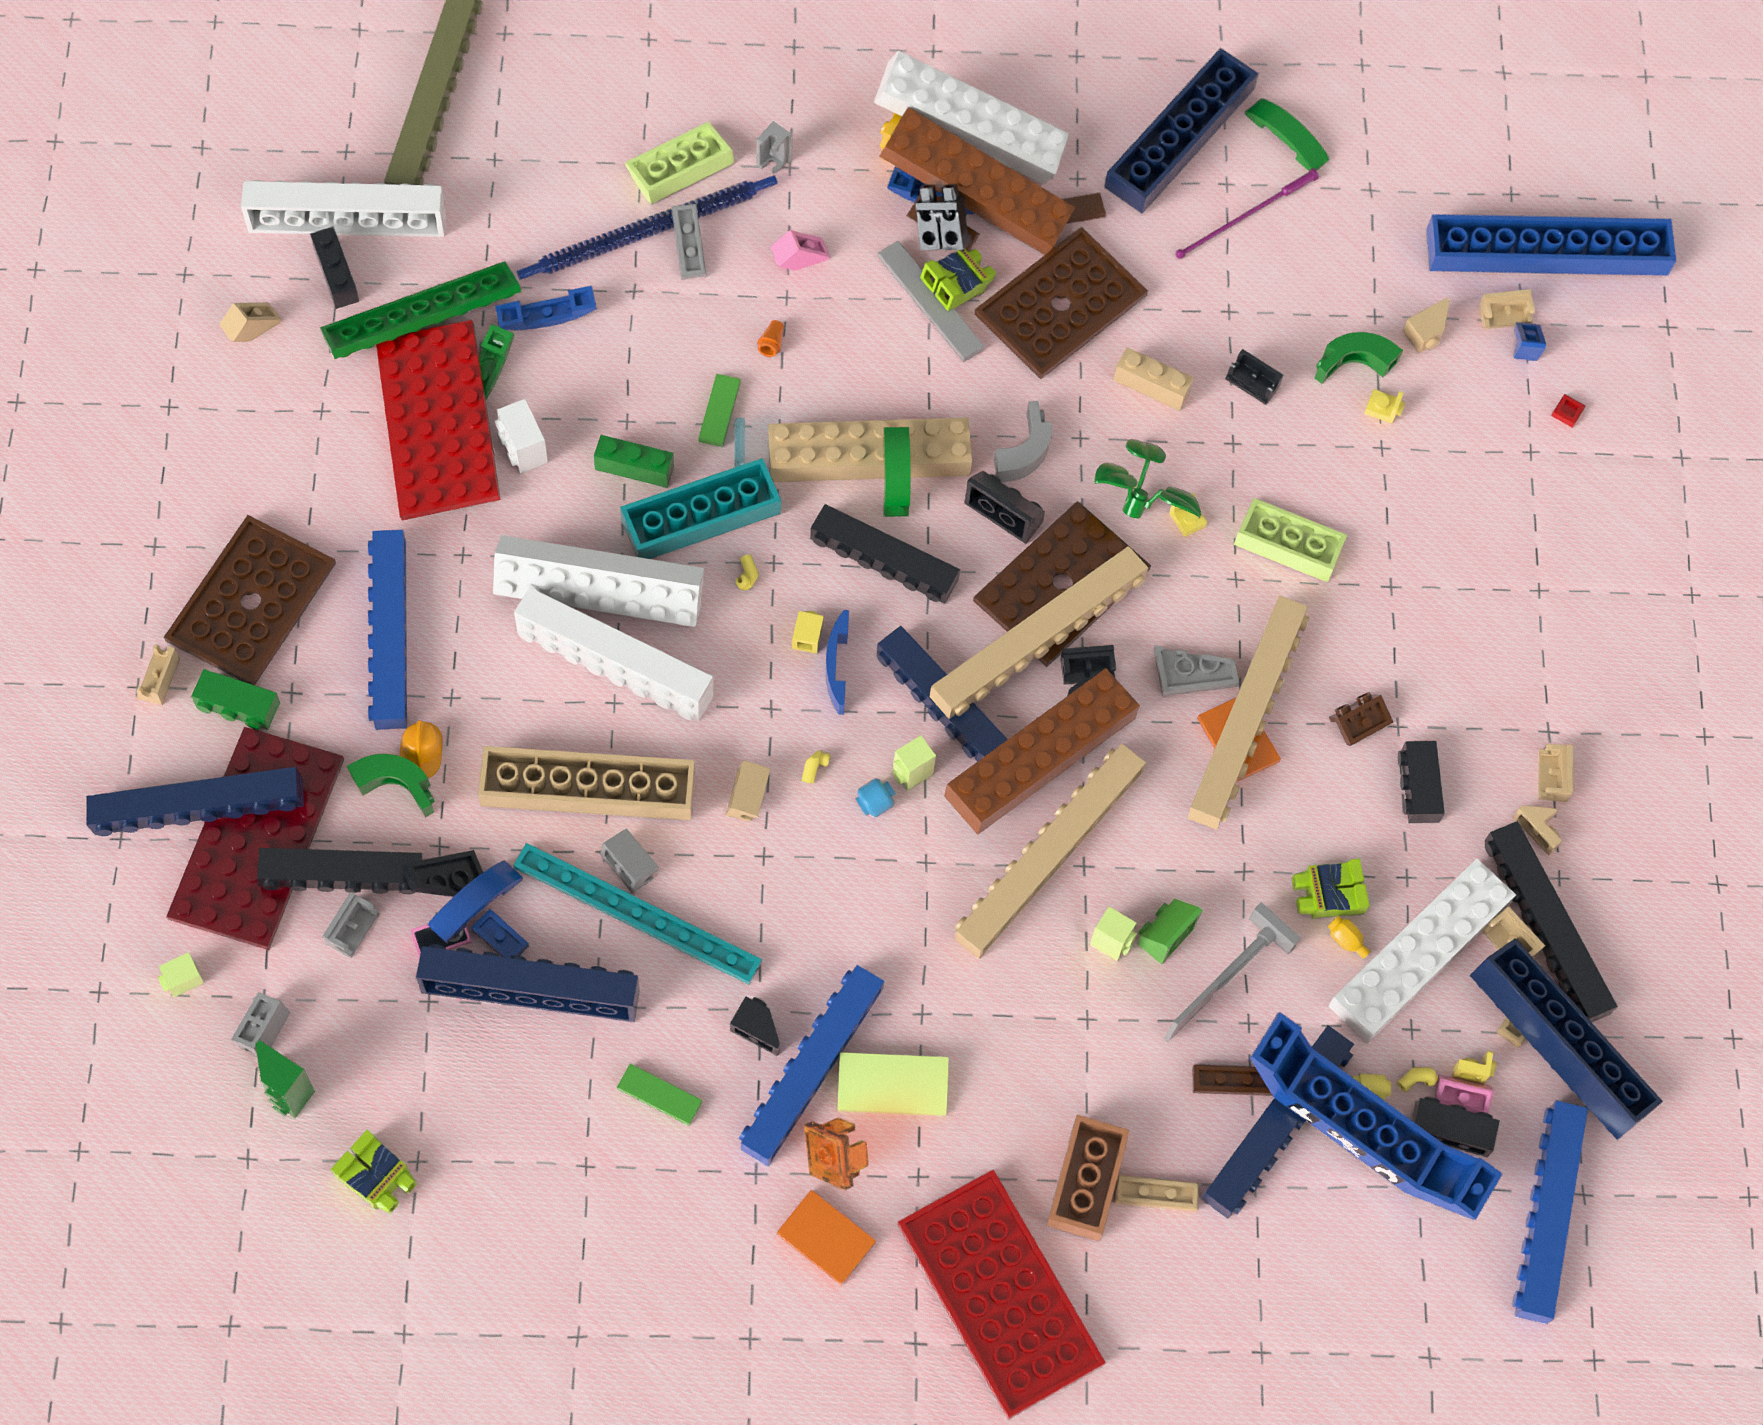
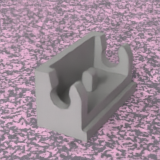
[757,121,792,174]
[600,828,659,894]
[322,892,379,958]
[231,992,291,1056]

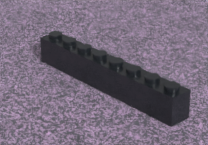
[1484,821,1618,1022]

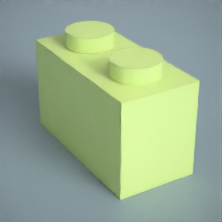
[892,735,936,791]
[1090,906,1137,961]

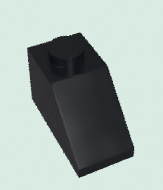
[730,996,780,1056]

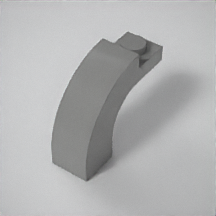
[994,401,1052,482]

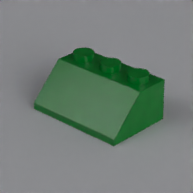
[255,1040,315,1118]

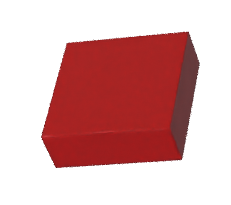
[1551,394,1586,428]

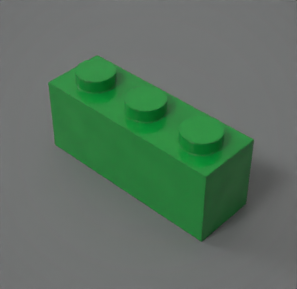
[593,435,674,488]
[191,669,280,730]

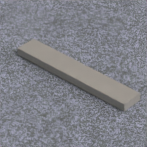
[878,241,984,362]

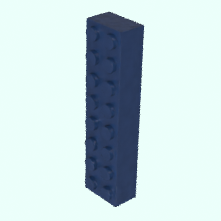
[1104,48,1259,214]
[1469,938,1663,1140]
[416,944,640,1022]

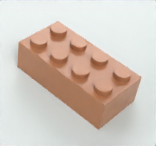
[1046,1115,1130,1242]

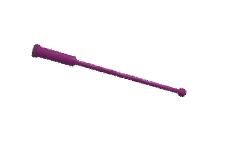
[1176,168,1319,259]

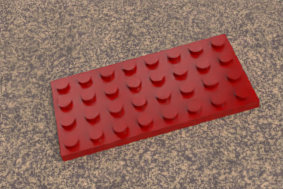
[376,320,501,521]
[897,1169,1106,1420]

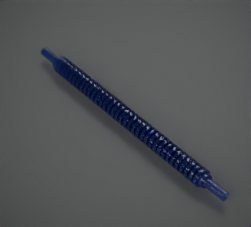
[516,175,778,280]

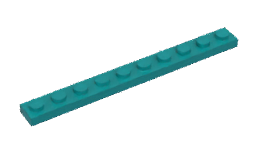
[513,843,762,985]

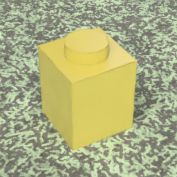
[792,611,824,654]

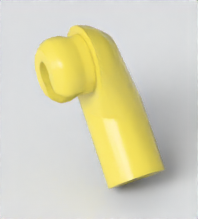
[735,555,759,590]
[801,750,831,784]

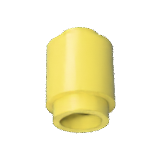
[1351,1073,1391,1101]

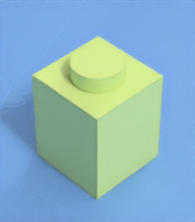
[158,952,204,997]

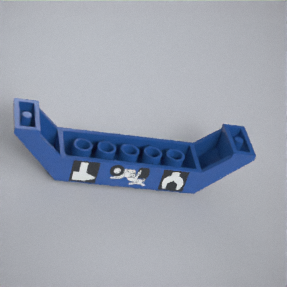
[1250,1012,1503,1220]

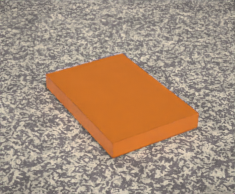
[1197,698,1281,782]
[776,1190,876,1286]

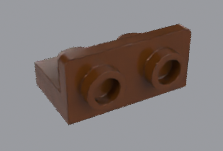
[1329,692,1394,746]

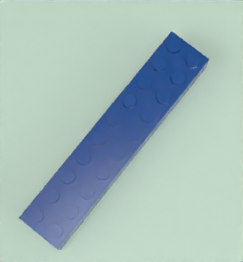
[1426,214,1676,276]

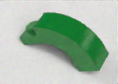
[1315,332,1403,384]
[883,427,911,517]
[346,754,435,818]

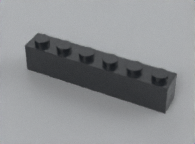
[810,504,960,604]
[257,848,422,895]

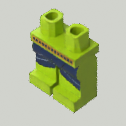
[920,249,996,311]
[1291,858,1370,919]
[330,1130,417,1214]

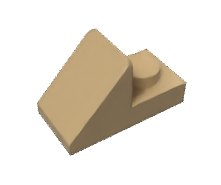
[1513,805,1562,856]

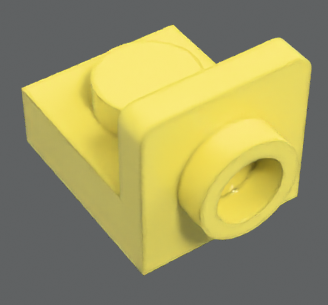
[1364,389,1405,423]
[1169,493,1207,537]
[1452,1051,1496,1084]

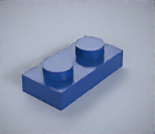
[471,909,529,958]

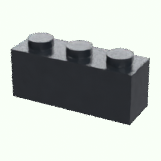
[310,226,359,309]
[1398,741,1445,823]
[1412,1097,1500,1158]

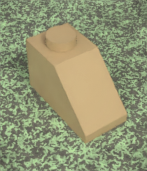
[1403,298,1450,353]
[219,302,282,342]

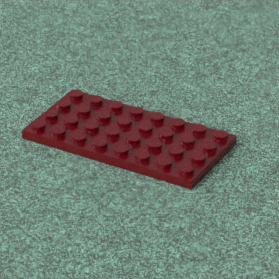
[166,727,344,950]

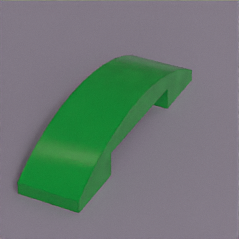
[1245,98,1330,171]
[479,324,514,400]

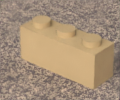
[1113,347,1194,411]

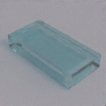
[734,418,745,467]

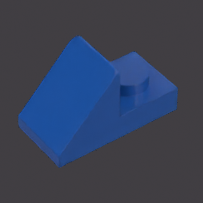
[1514,322,1546,361]

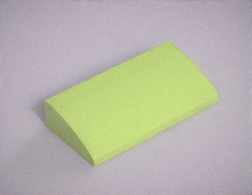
[625,122,734,204]
[1234,498,1347,582]
[837,1052,949,1116]

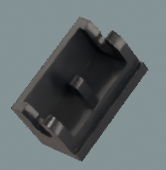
[1225,349,1283,405]
[1060,645,1116,685]

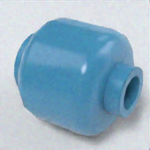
[855,778,896,817]

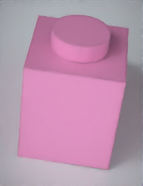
[771,230,830,270]

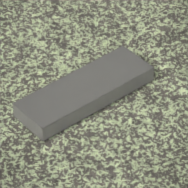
[671,204,706,279]

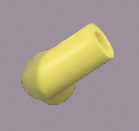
[1396,1067,1438,1092]

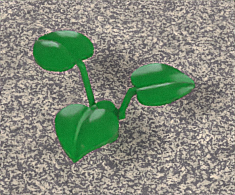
[1094,439,1201,519]

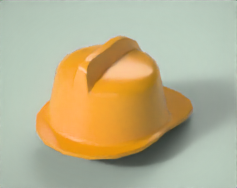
[400,720,443,779]

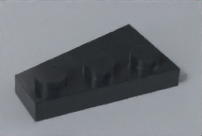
[402,850,483,897]

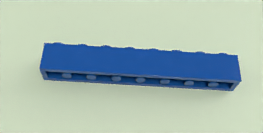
[368,530,407,730]
[739,965,884,1167]
[1512,1100,1588,1324]

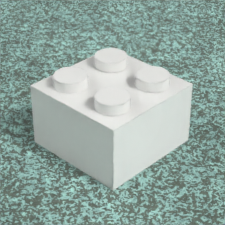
[495,399,548,474]

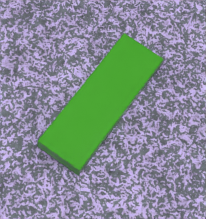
[698,374,741,447]
[617,1064,702,1126]

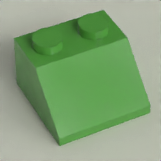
[1138,899,1203,964]

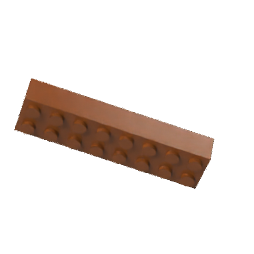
[879,107,1075,255]
[944,668,1140,835]

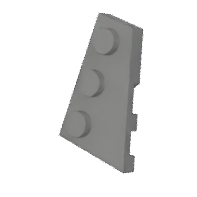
[1153,645,1239,696]

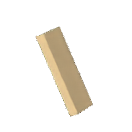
[1115,1175,1199,1212]

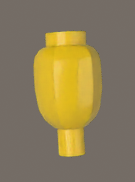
[1327,916,1371,959]

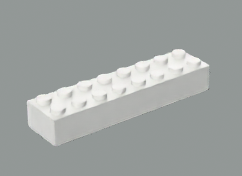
[874,51,1069,184]
[241,180,446,237]
[493,535,704,627]
[514,587,714,722]
[1328,859,1516,1044]

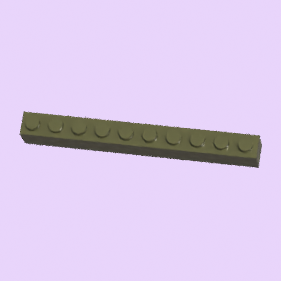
[384,0,483,185]

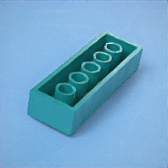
[620,458,781,559]

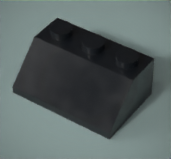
[964,471,1045,544]

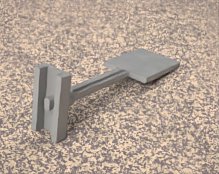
[1164,902,1301,1042]

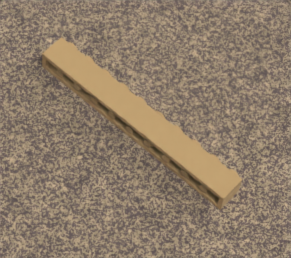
[929,546,1148,719]
[1188,595,1310,830]
[954,744,1146,959]

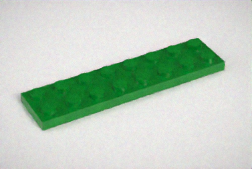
[320,261,522,359]

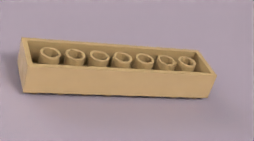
[768,417,972,482]
[478,746,695,821]

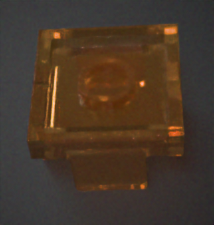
[804,1118,869,1190]

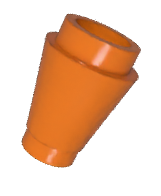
[757,320,784,357]

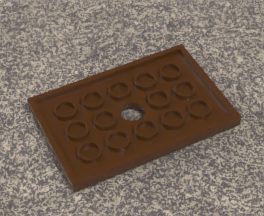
[974,227,1148,379]
[973,501,1151,667]
[164,515,336,685]

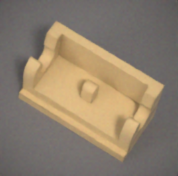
[1478,289,1535,329]
[136,644,180,705]
[1538,744,1573,802]
[725,760,771,821]
[1482,906,1545,958]

